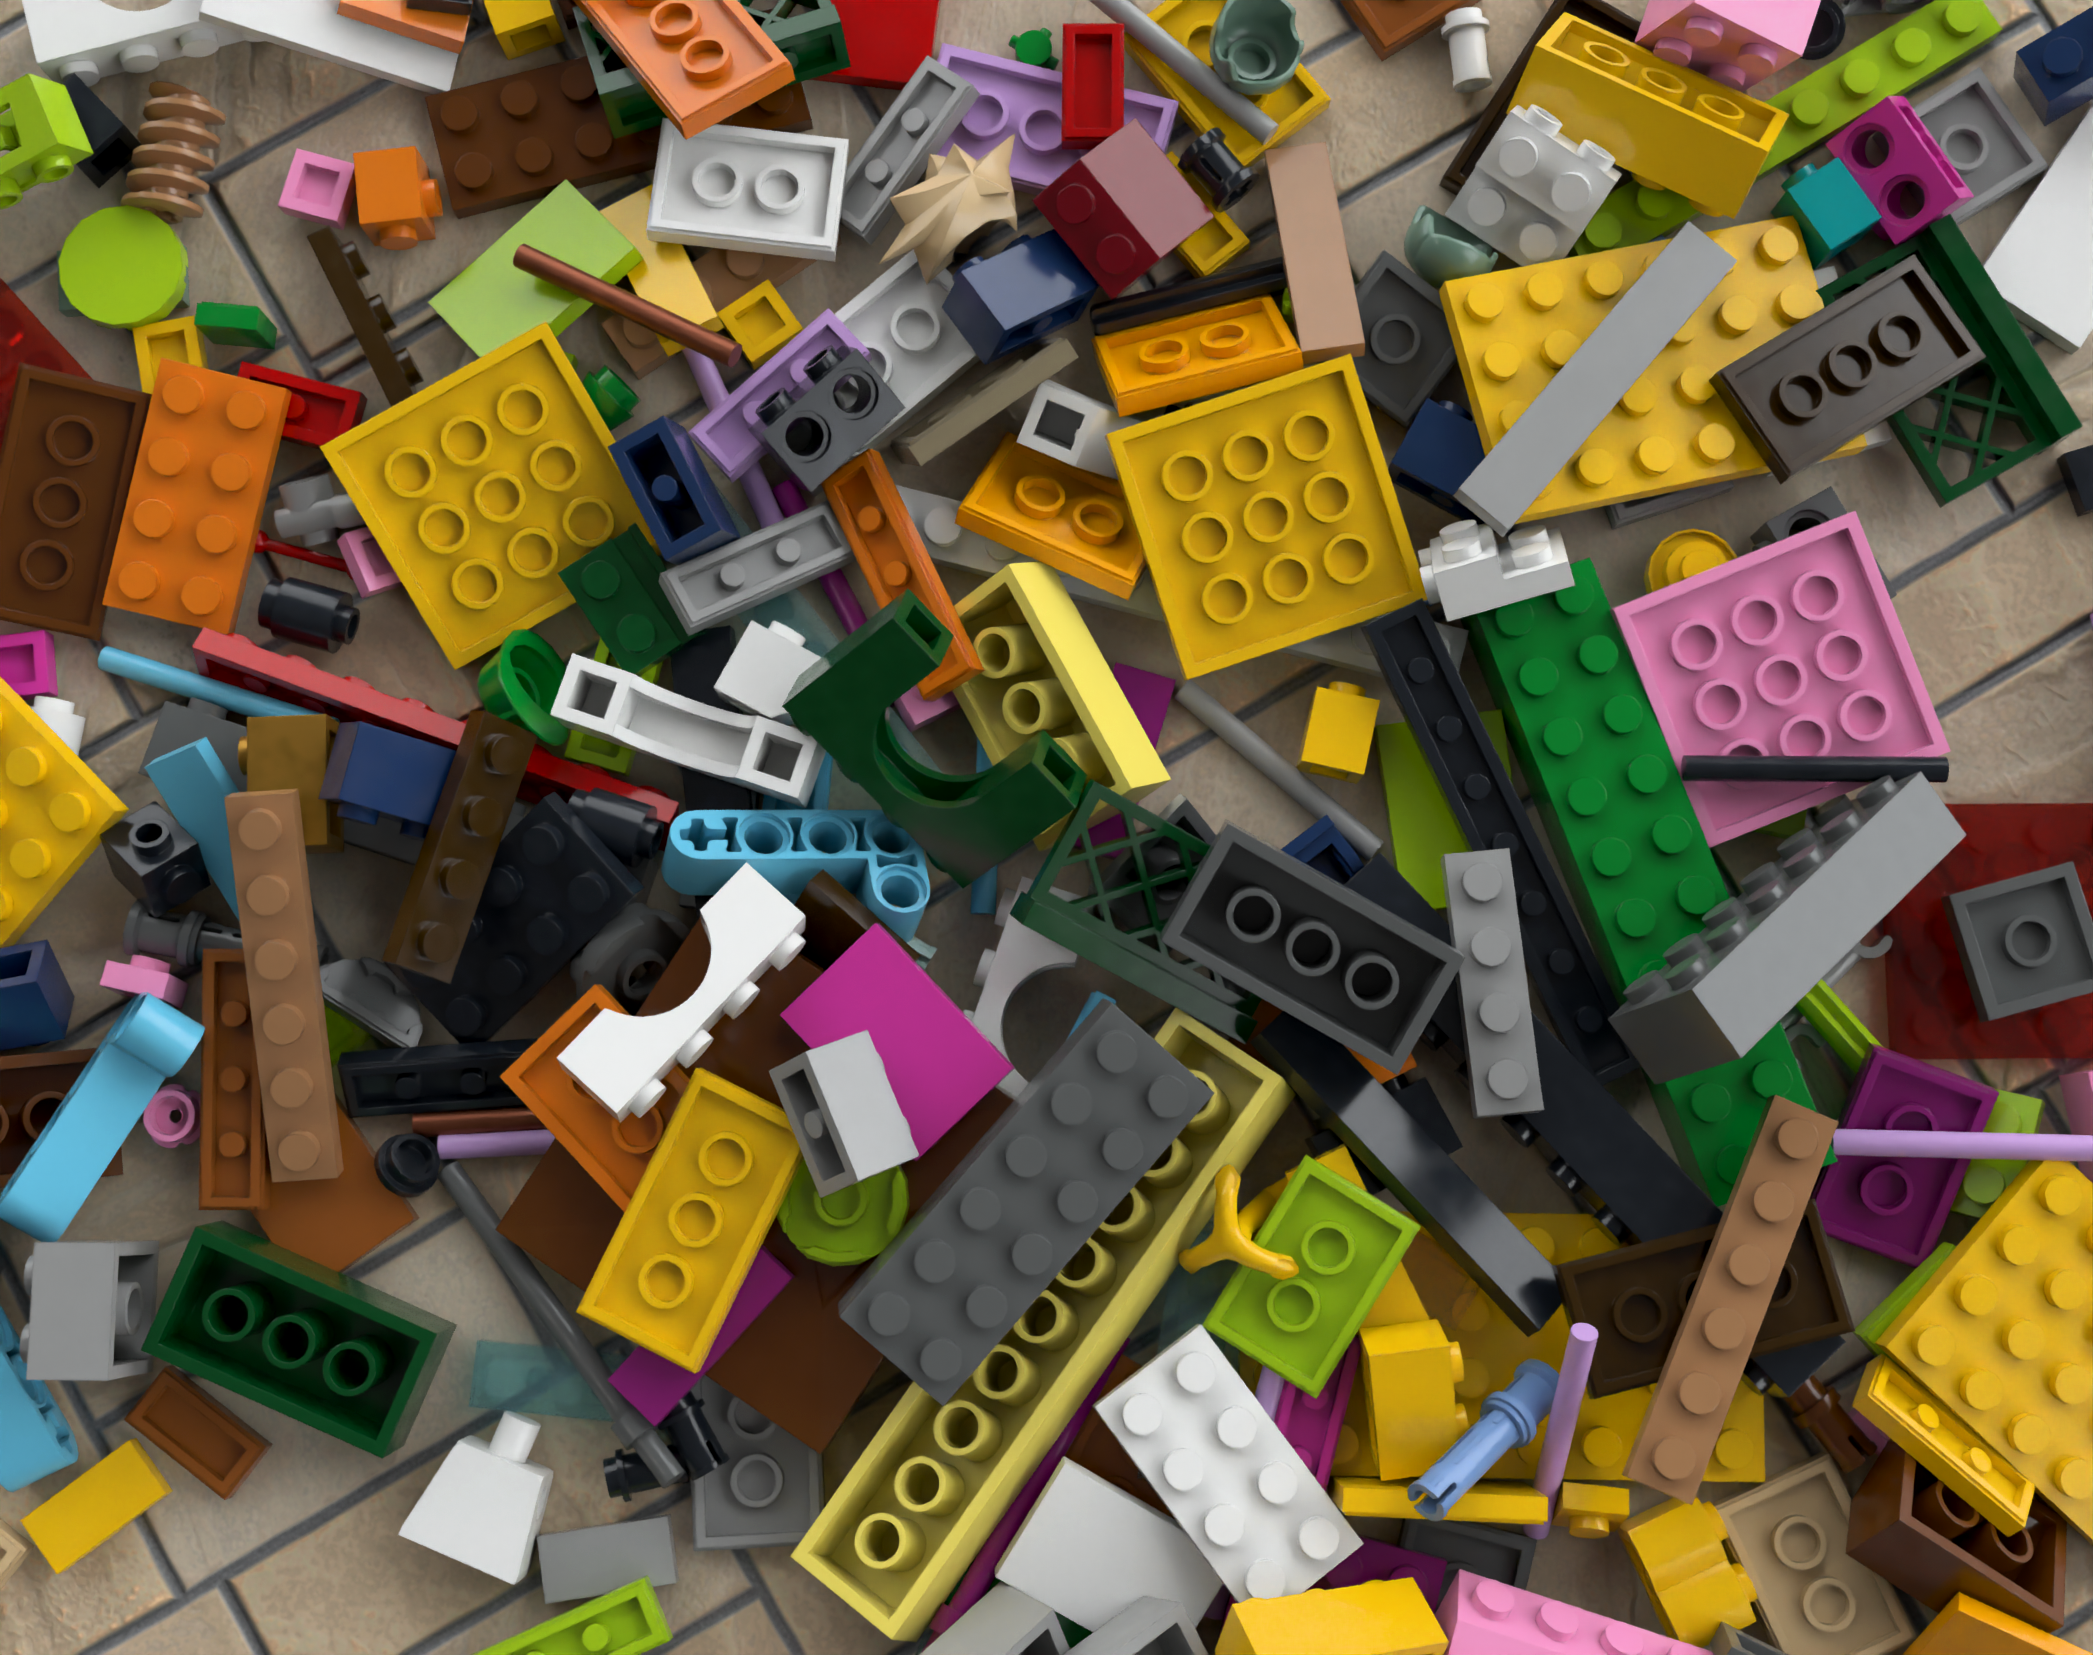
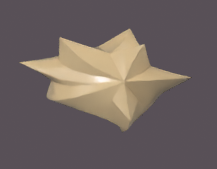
[878,134,1017,285]

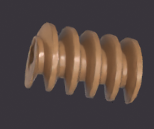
[120,81,227,224]

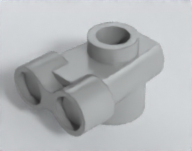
[274,474,366,546]

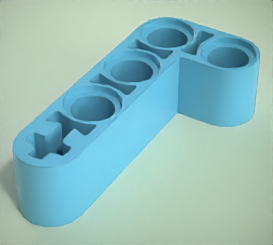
[661,810,930,943]
[0,992,205,1242]
[0,1305,79,1492]

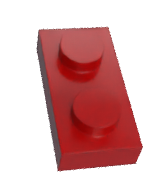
[237,361,368,450]

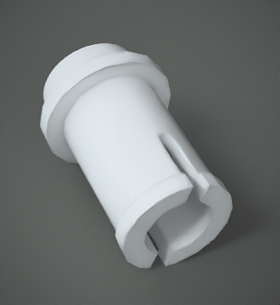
[1441,7,1493,93]

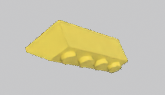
[952,561,1171,851]

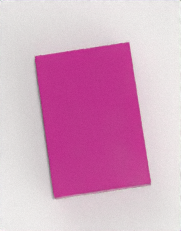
[780,923,1015,1161]

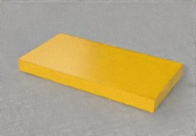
[576,1067,804,1374]

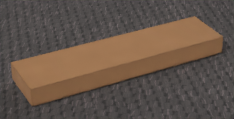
[1265,141,1365,364]

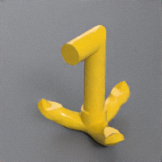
[1178,1164,1299,1280]

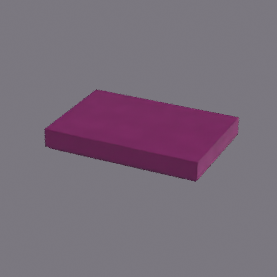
[1809,1042,1999,1268]

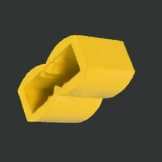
[1617,1496,1758,1648]

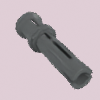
[123,900,329,968]

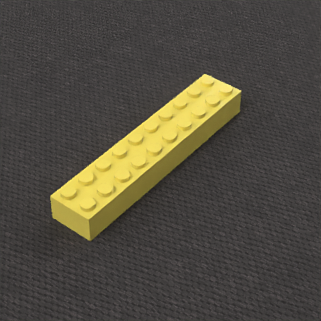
[790,1007,1296,1642]

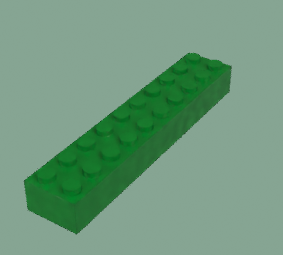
[1460,557,1837,1207]

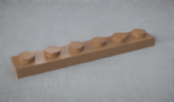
[224,789,344,1182]
[1622,1095,1839,1505]

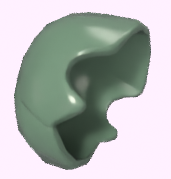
[1209,0,1305,95]
[1404,205,1499,289]

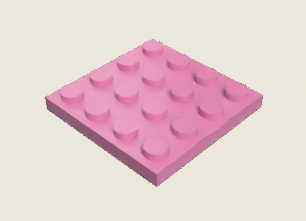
[1610,511,1951,848]

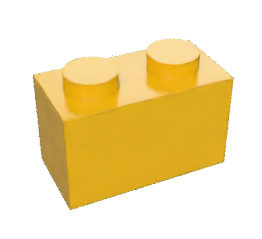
[1359,1319,1469,1481]

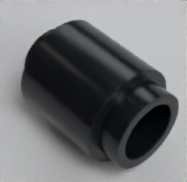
[258,577,360,654]
[567,787,664,868]

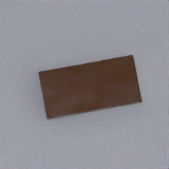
[0,362,152,641]

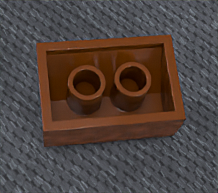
[1845,1438,2067,1634]

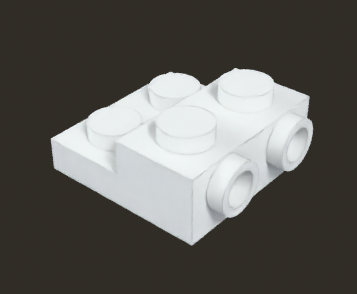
[1445,104,1622,266]
[1418,520,1575,622]

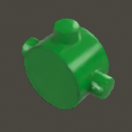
[1008,28,1059,70]

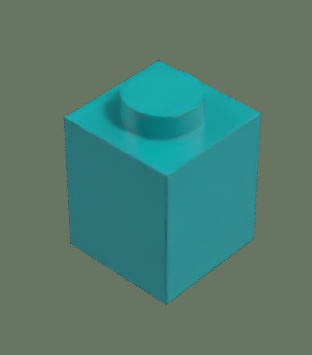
[1771,157,1882,271]

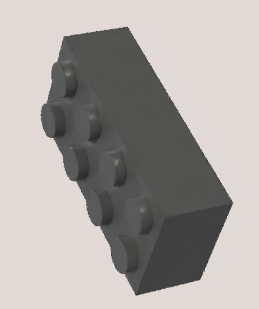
[1161,819,1466,1075]

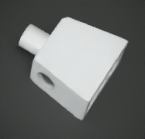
[398,1411,554,1585]

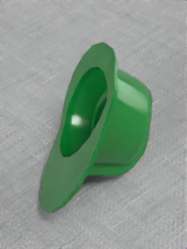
[477,629,569,746]

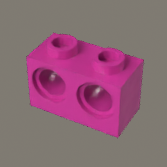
[1826,96,1975,245]

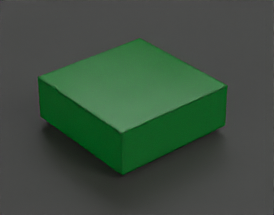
[194,301,277,349]

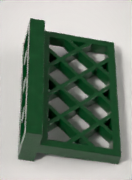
[572,0,851,139]
[1816,214,2083,508]
[1009,779,1262,1044]

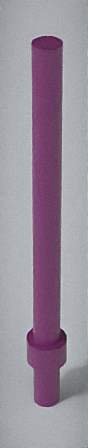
[921,1337,1131,1653]

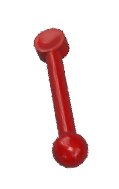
[254,529,354,581]

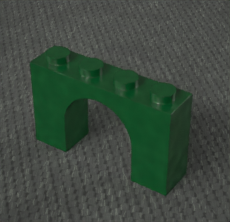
[782,589,1087,889]

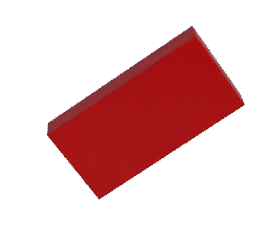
[1061,23,1124,150]

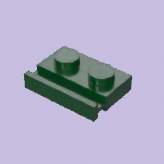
[558,523,708,677]

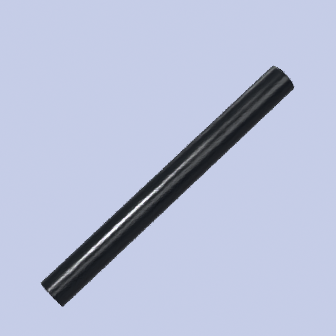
[1681,755,1949,783]

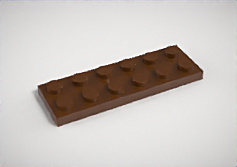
[425,8,813,219]

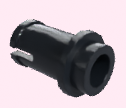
[658,1390,730,1481]
[603,1444,690,1502]

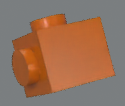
[353,146,443,250]

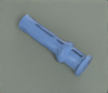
[1407,1359,1559,1521]

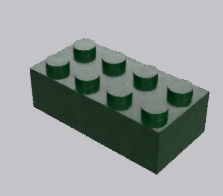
[141,1220,457,1459]

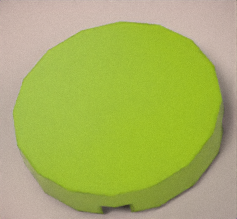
[58,205,189,331]
[777,1159,910,1266]

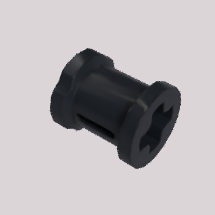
[1177,127,1260,213]

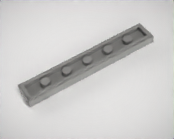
[1453,221,1737,537]

